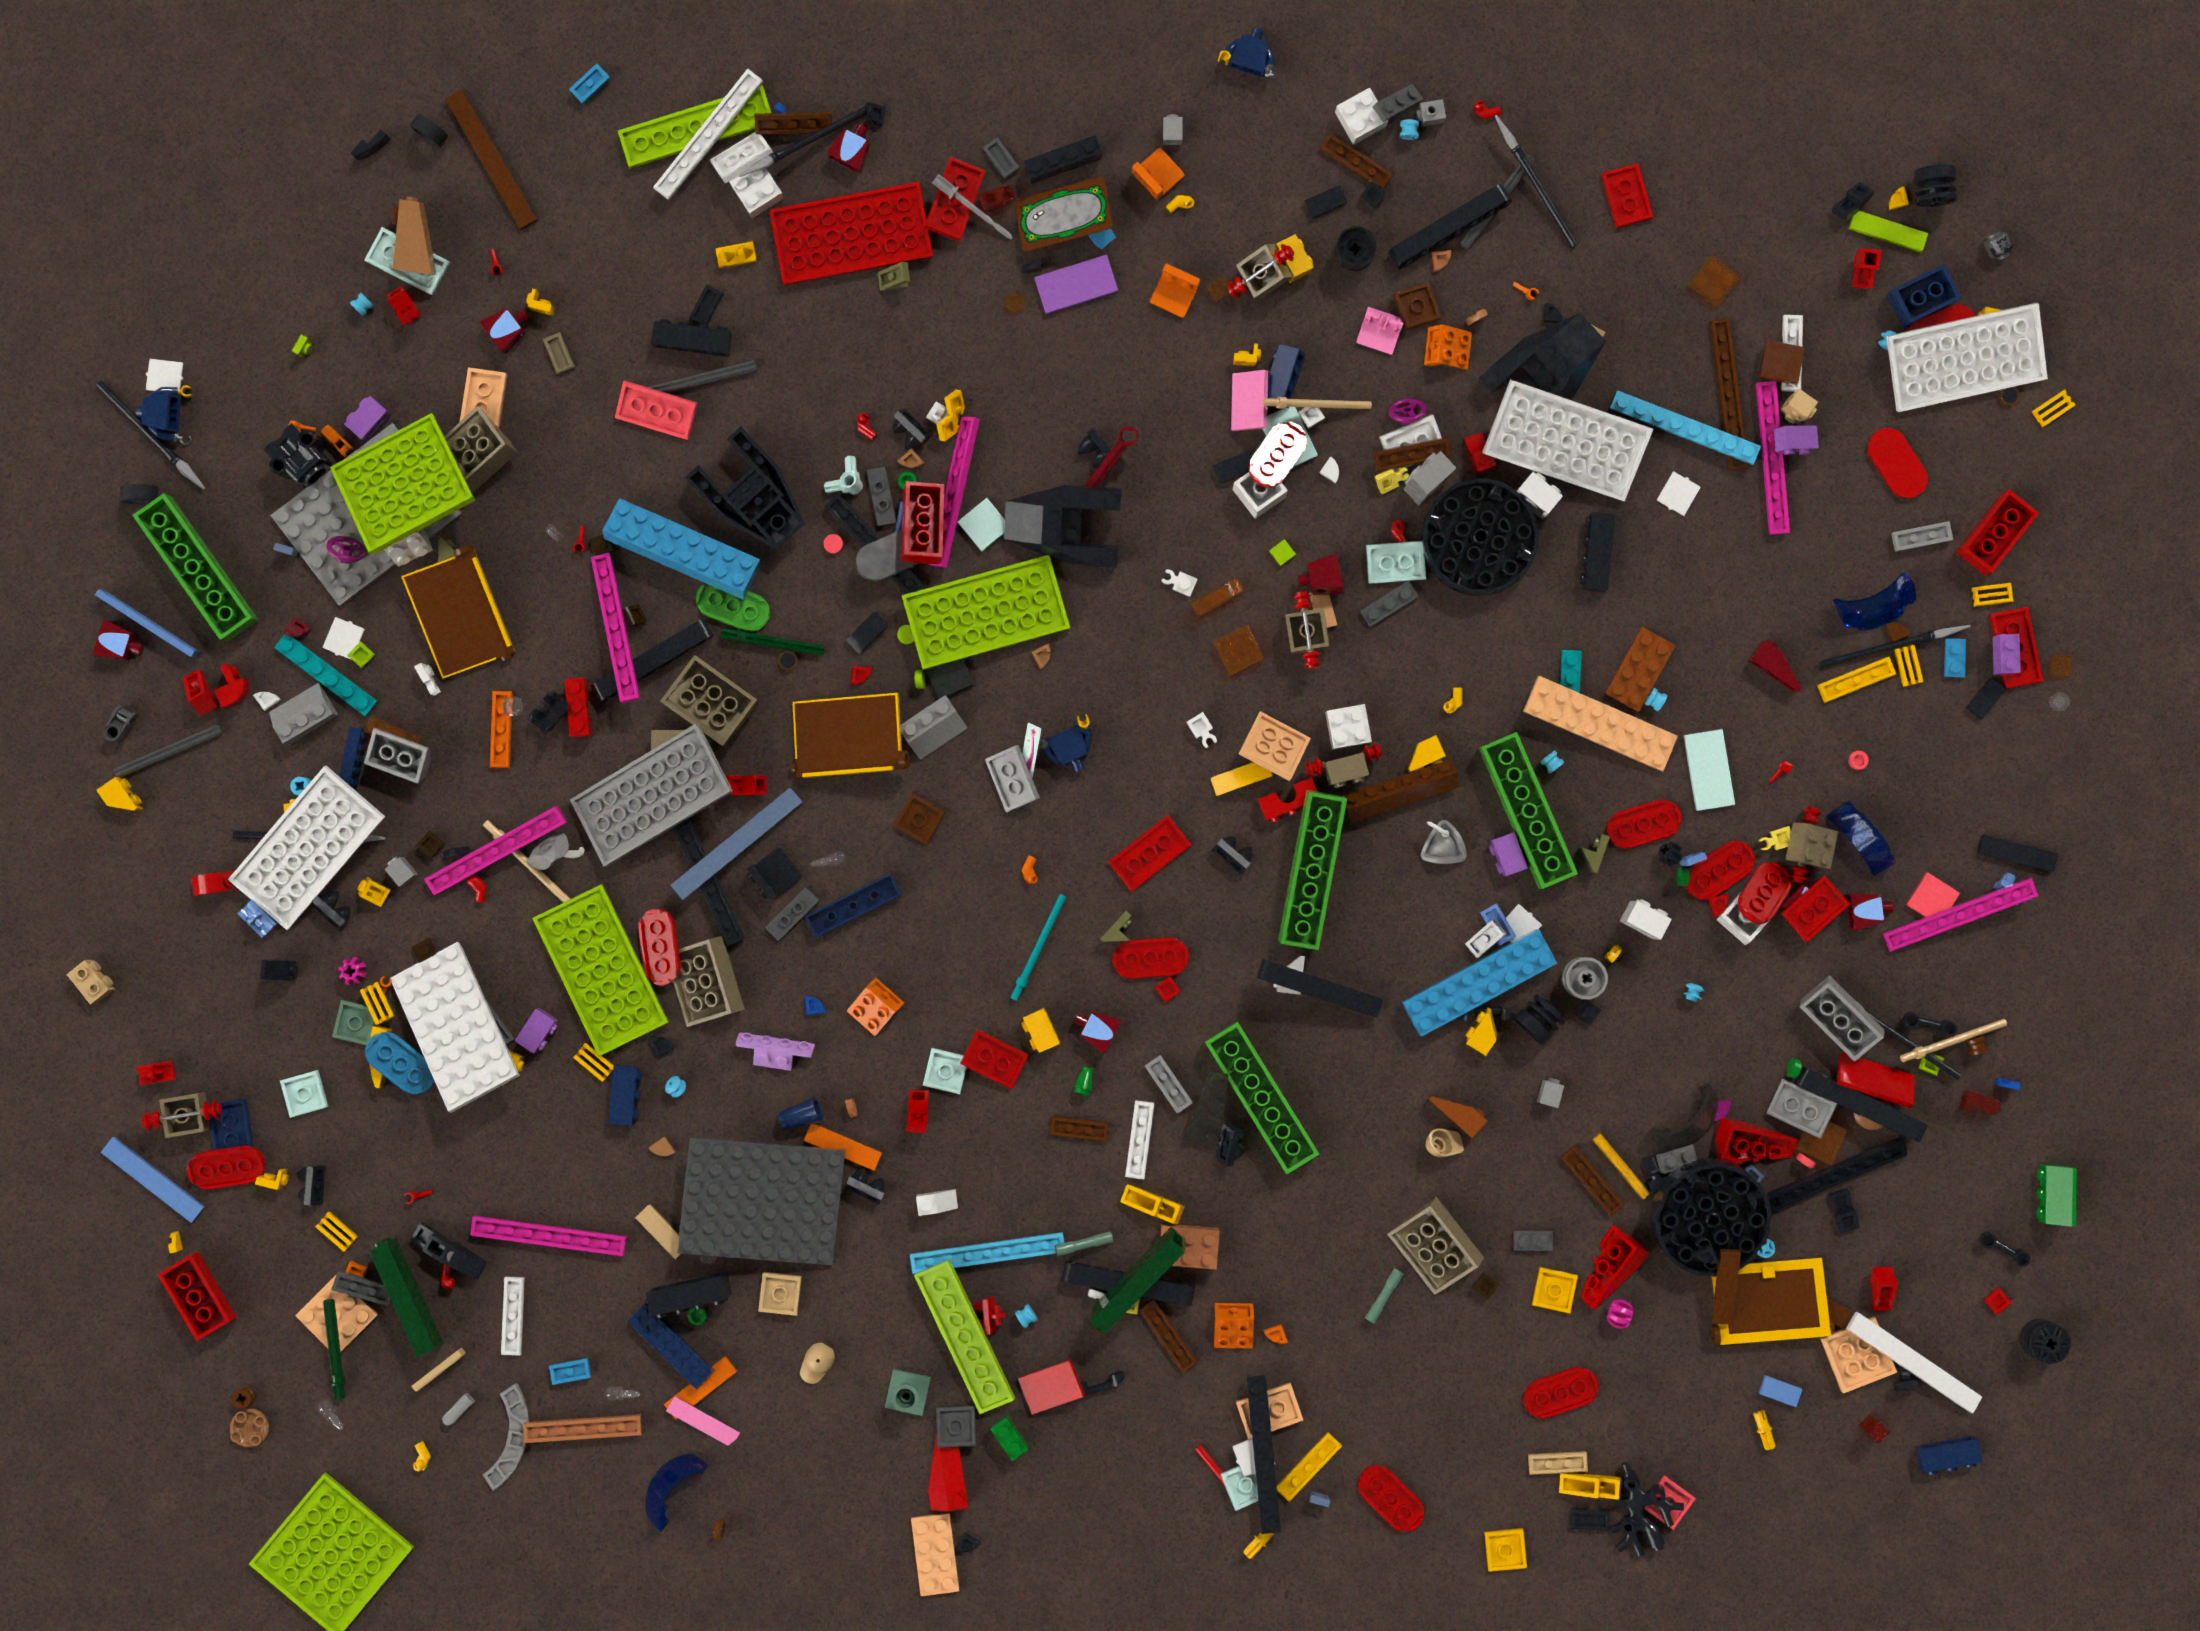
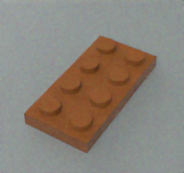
[1604,627,1676,712]

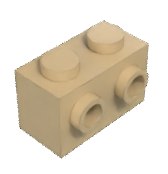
[1779,389,1818,424]
[67,960,115,1005]

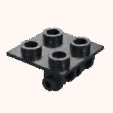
[528,690,569,735]

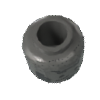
[1984,230,2013,260]

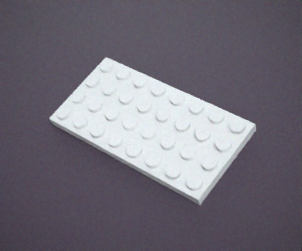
[1886,303,2048,412]
[1482,379,1653,501]
[228,766,385,930]
[390,942,520,1113]

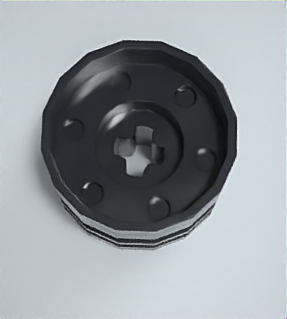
[1914,164,1958,207]
[1335,226,1377,272]
[1513,994,1566,1046]
[2020,1319,2071,1364]

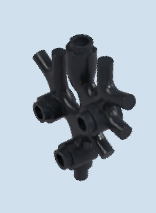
[1610,1462,1684,1557]

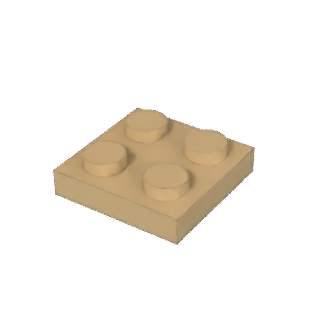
[758,1272,802,1316]

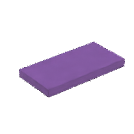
[1034,254,1118,315]

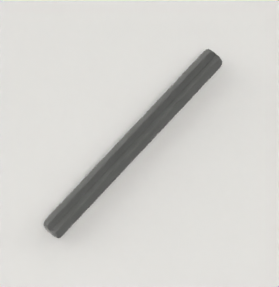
[1460,154,1535,249]
[648,360,758,393]
[113,725,223,778]

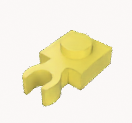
[1375,466,1409,494]
[1758,826,1791,850]

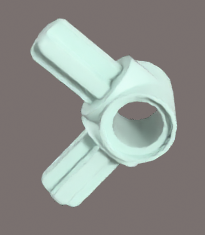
[824,456,863,495]

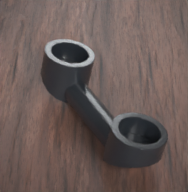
[1461,1006,1515,1021]
[1903,1012,1957,1037]
[1979,1231,2031,1267]
[1080,1371,1125,1395]

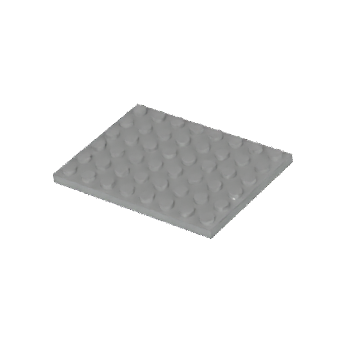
[271,423,462,606]

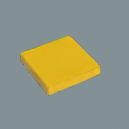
[1532,1267,1578,1313]
[1484,1528,1527,1572]

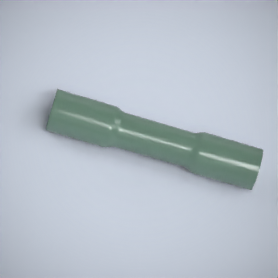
[1054,1231,1113,1256]
[1365,1268,1404,1324]

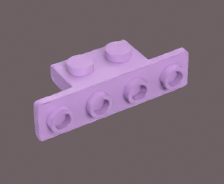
[736,1033,815,1071]

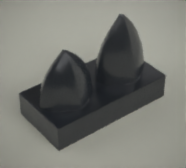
[893,409,931,449]
[1078,428,1111,467]
[1212,837,1252,875]
[311,891,350,931]
[1216,1123,1246,1166]
[297,1165,326,1206]
[845,1167,884,1205]

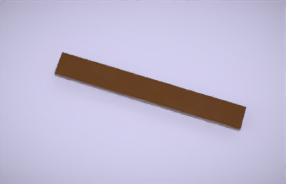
[445,89,537,230]
[1709,318,1749,471]

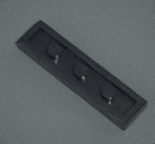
[1977,835,2058,872]

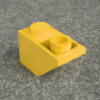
[1407,735,1446,773]
[96,777,143,811]
[1465,1007,1497,1056]

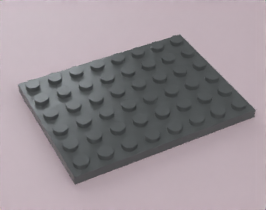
[677,1137,845,1265]

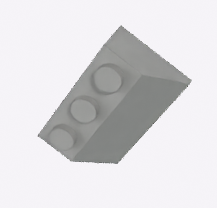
[269,683,339,745]
[900,695,968,760]
[364,728,431,783]

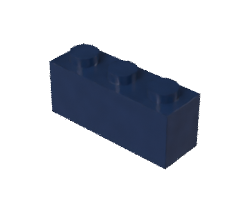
[1268,344,1306,409]
[608,1065,642,1125]
[1915,1436,1982,1475]

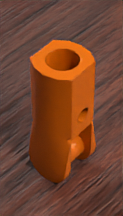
[320,425,354,457]

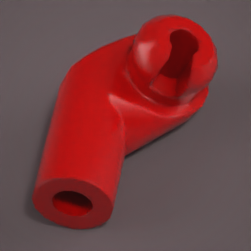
[1473,100,1501,119]
[857,412,877,441]
[1391,520,1409,542]
[467,876,487,903]
[441,1263,455,1289]

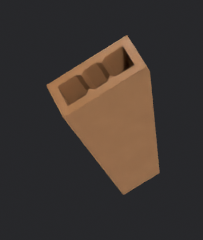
[393,196,436,275]

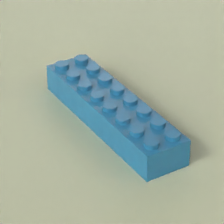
[602,498,760,600]
[1401,929,1557,1037]

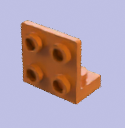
[1132,148,1185,201]
[1150,263,1200,318]
[1424,324,1472,370]
[847,978,904,1036]
[1214,1303,1254,1349]

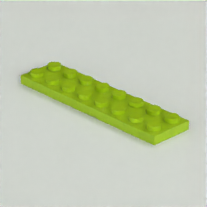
[618,85,771,169]
[914,1259,1015,1414]

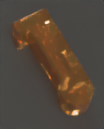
[1190,578,1245,619]
[364,716,423,745]

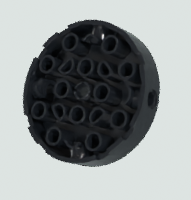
[1421,479,1539,596]
[1650,1158,1772,1277]

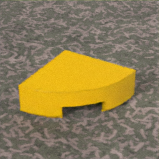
[1889,186,1909,210]
[1604,944,1622,963]
[168,1231,183,1253]

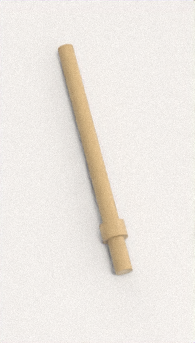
[1262,397,1372,409]
[483,820,570,903]
[1900,1019,2007,1063]

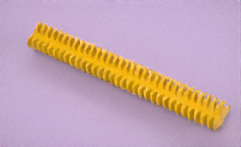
[1593,1133,1650,1199]

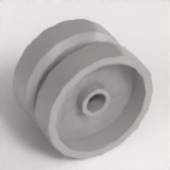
[1561,957,1608,999]

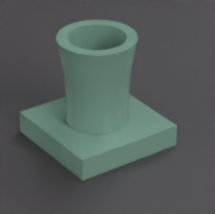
[885,1369,931,1416]

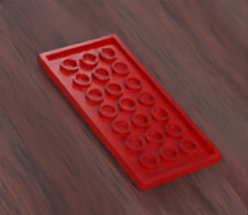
[769,182,933,286]

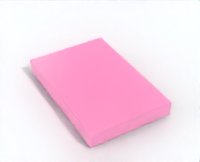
[1231,370,1268,431]

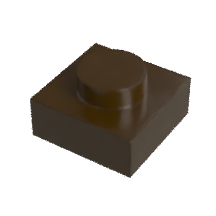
[589,534,615,556]
[622,604,647,627]
[417,831,445,858]
[411,938,437,963]
[1472,1272,1500,1299]

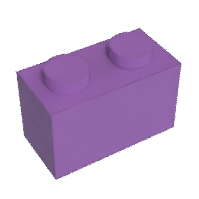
[344,396,391,442]
[1774,426,1819,455]
[1993,634,2021,675]
[1489,832,1528,876]
[515,1008,558,1053]

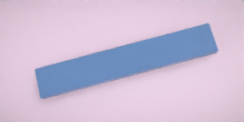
[95,589,200,659]
[101,1137,205,1223]

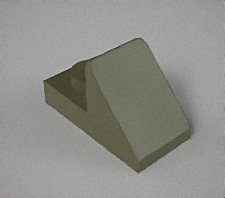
[877,262,910,291]
[1579,834,1610,873]
[1100,911,1132,942]

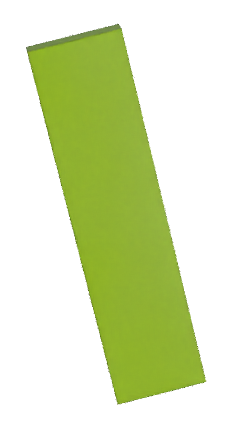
[1849,211,1928,253]

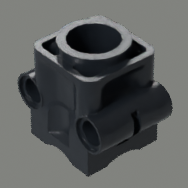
[263,423,332,488]

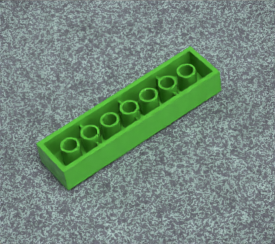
[132,493,259,642]
[1478,732,1578,889]
[1278,790,1347,950]
[1204,1021,1319,1174]

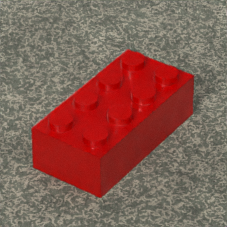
[901,481,944,565]
[1955,489,2039,576]
[157,1251,237,1341]

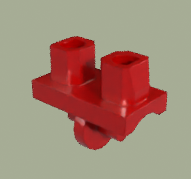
[137,1060,176,1085]
[974,1296,1007,1335]

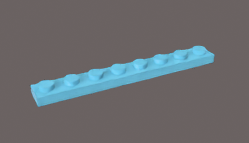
[1610,390,1761,465]
[910,1232,1064,1274]

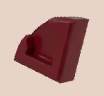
[283,617,311,637]

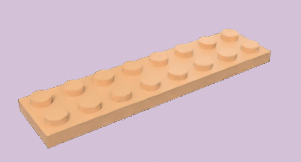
[1523,676,1678,771]

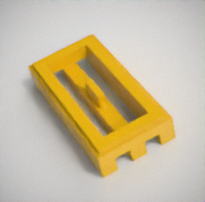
[2032,390,2075,427]
[1972,583,2014,607]
[1894,645,1923,687]
[360,982,395,1025]
[573,1042,614,1082]
[315,1211,358,1252]

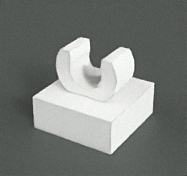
[926,401,948,424]
[1298,407,1325,429]

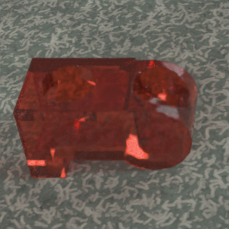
[977,185,1016,214]
[1959,1090,2001,1115]
[1858,1413,1891,1444]

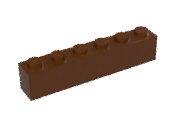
[1343,759,1460,824]

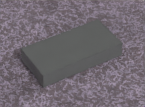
[983,137,1020,180]

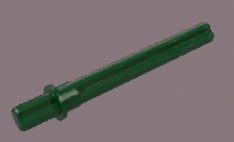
[721,629,825,656]
[323,1298,346,1400]

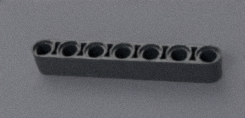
[1388,184,1512,269]
[590,619,714,703]
[1257,959,1383,1017]
[1795,1067,1928,1143]
[1061,1261,1196,1306]

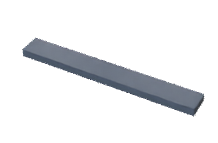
[671,788,803,900]

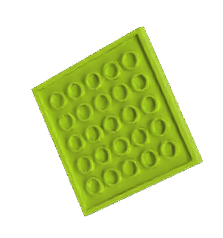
[330,413,475,556]
[249,1472,414,1631]

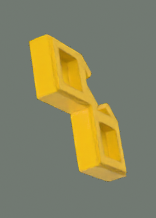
[936,390,965,442]

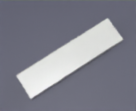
[1781,315,1803,392]
[1125,1100,1154,1179]
[501,1277,525,1356]

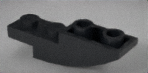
[410,1222,487,1279]

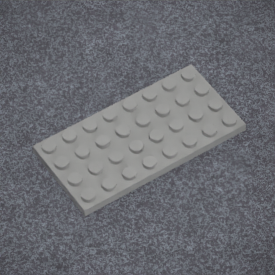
[570,724,733,867]

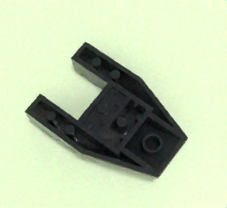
[1479,313,1606,400]
[685,426,805,549]
[1004,485,1122,568]

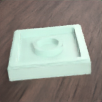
[958,498,1005,552]
[923,1048,967,1094]
[280,1070,328,1118]
[1220,1465,1258,1511]

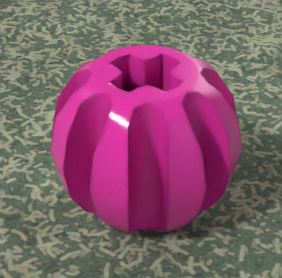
[338,957,367,986]
[1606,1299,1634,1329]

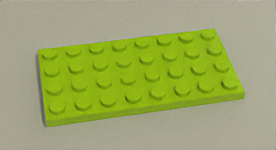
[902,555,1070,670]
[532,884,669,1056]

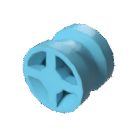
[1400,119,1419,140]
[350,293,375,317]
[1644,688,1668,712]
[1540,750,1564,774]
[290,777,311,796]
[1757,1239,1775,1258]
[1015,1304,1038,1328]

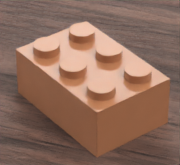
[1160,1223,1220,1270]

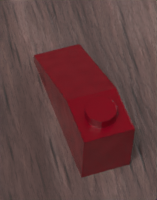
[1748,640,1802,693]

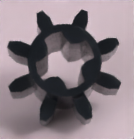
[1658,841,1683,867]

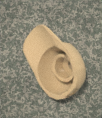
[1426,1129,1464,1157]
[800,1343,835,1384]

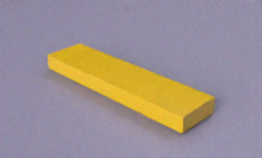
[1817,657,1896,703]
[1277,1432,1342,1502]

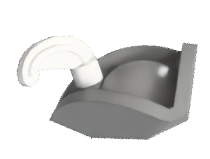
[1421,820,1467,864]
[527,833,585,870]

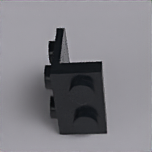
[747,848,802,900]

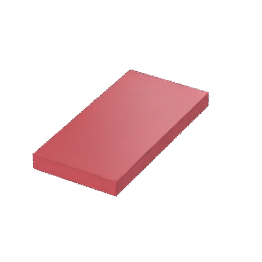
[615,381,698,440]

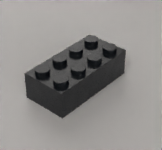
[646,1271,732,1318]

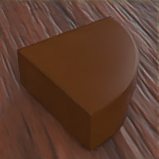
[1884,623,1911,642]

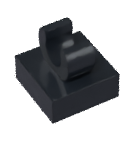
[1894,1371,1919,1391]

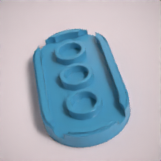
[365,1032,434,1094]

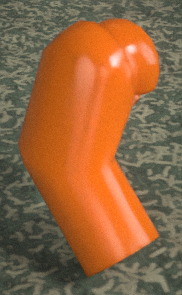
[1021,855,1038,884]

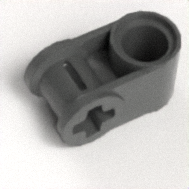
[103,704,138,743]

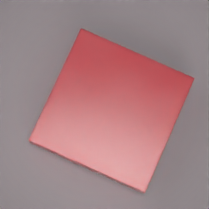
[1905,872,1960,917]
[1644,1475,1696,1530]

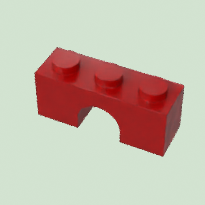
[565,677,593,738]
[1257,777,1317,823]

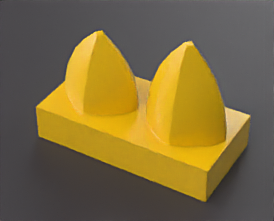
[715,241,757,268]

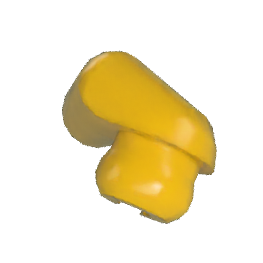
[1165,195,1194,214]
[1443,688,1463,713]
[413,1441,430,1472]

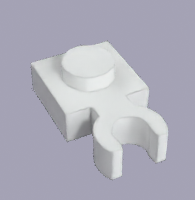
[1162,569,1197,597]
[414,663,441,696]
[1186,712,1217,748]

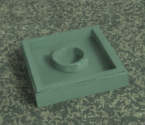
[332,1000,379,1045]

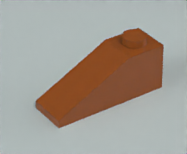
[1427,1095,1487,1138]

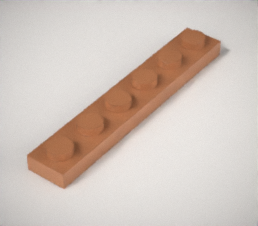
[523,1414,642,1443]

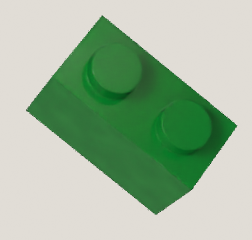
[990,1414,1029,1461]

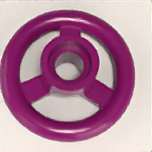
[1388,399,1427,425]
[326,536,365,564]

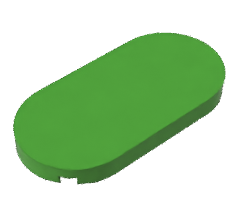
[696,584,771,632]

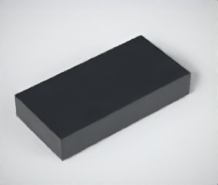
[1305,185,1348,219]
[689,284,724,325]
[1966,678,2006,720]
[1570,1508,1610,1531]

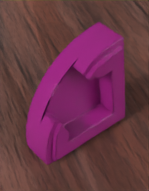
[1710,1100,1731,1121]

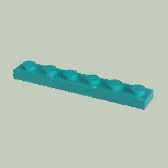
[274,634,378,717]

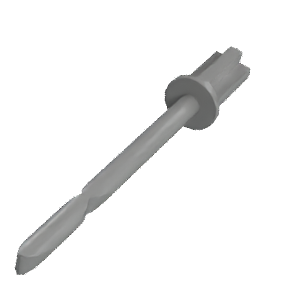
[932,174,1012,239]

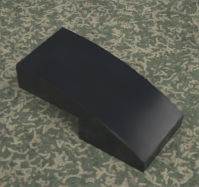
[350,129,391,161]
[1832,182,1874,221]
[1212,451,1253,483]
[846,612,888,654]
[1828,1188,1860,1233]

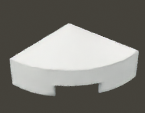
[1320,456,1339,483]
[253,692,281,711]
[1088,1287,1106,1299]

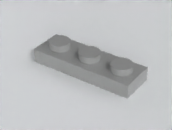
[1891,521,1953,552]
[1144,1055,1193,1114]

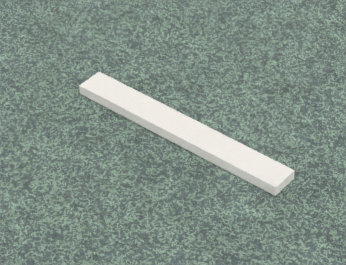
[653,69,763,200]
[1846,1312,1982,1413]

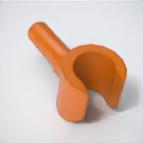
[1512,282,1539,300]
[288,420,316,433]
[378,976,392,1003]

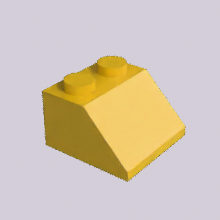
[1021,1008,1060,1053]

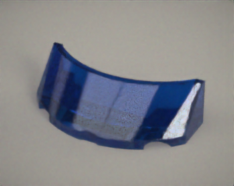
[1833,572,1917,630]
[1826,801,1897,876]
[645,1453,709,1533]

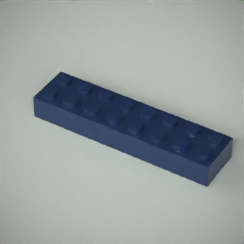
[339,727,369,790]
[805,873,902,938]
[628,1303,715,1389]

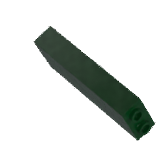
[1091,1227,1185,1333]
[369,1237,444,1357]

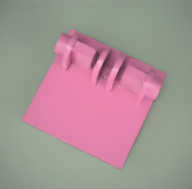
[1356,307,1403,355]

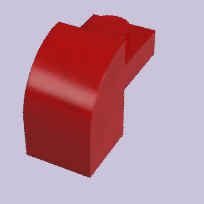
[1852,248,1882,289]
[386,285,421,325]
[214,663,249,709]
[725,775,767,796]
[191,871,239,896]
[907,1090,929,1133]

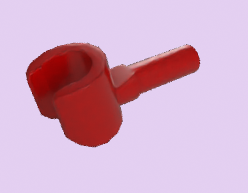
[490,249,504,276]
[573,526,586,553]
[1769,761,1793,783]
[404,1190,433,1204]

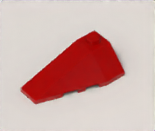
[1715,1117,1798,1164]
[1581,1225,1650,1310]
[928,1433,969,1511]

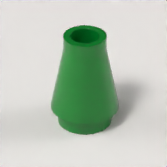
[1074,1066,1094,1096]

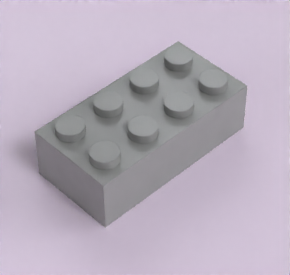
[1403,451,1456,506]
[1799,975,1884,1062]

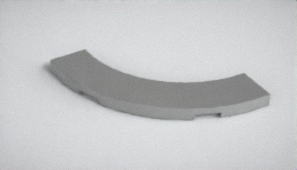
[483,1383,529,1491]

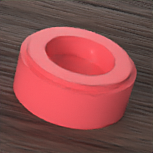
[824,534,843,554]
[1848,751,1869,770]
[1796,1152,1816,1169]

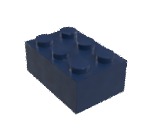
[1886,264,1961,328]

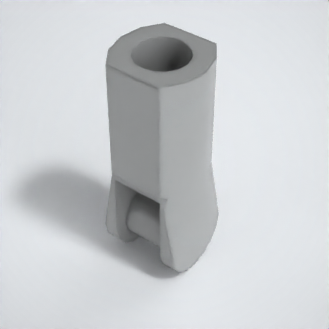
[442,1393,476,1425]

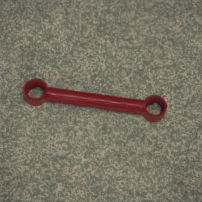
[1084,426,1139,487]

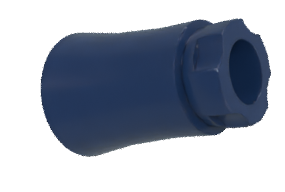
[778,1097,823,1130]

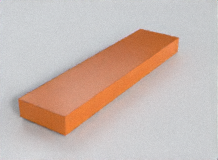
[490,691,513,768]
[804,1123,882,1171]
[664,1356,737,1420]

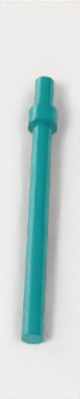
[1010,894,1067,1001]

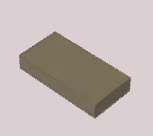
[542,332,575,375]

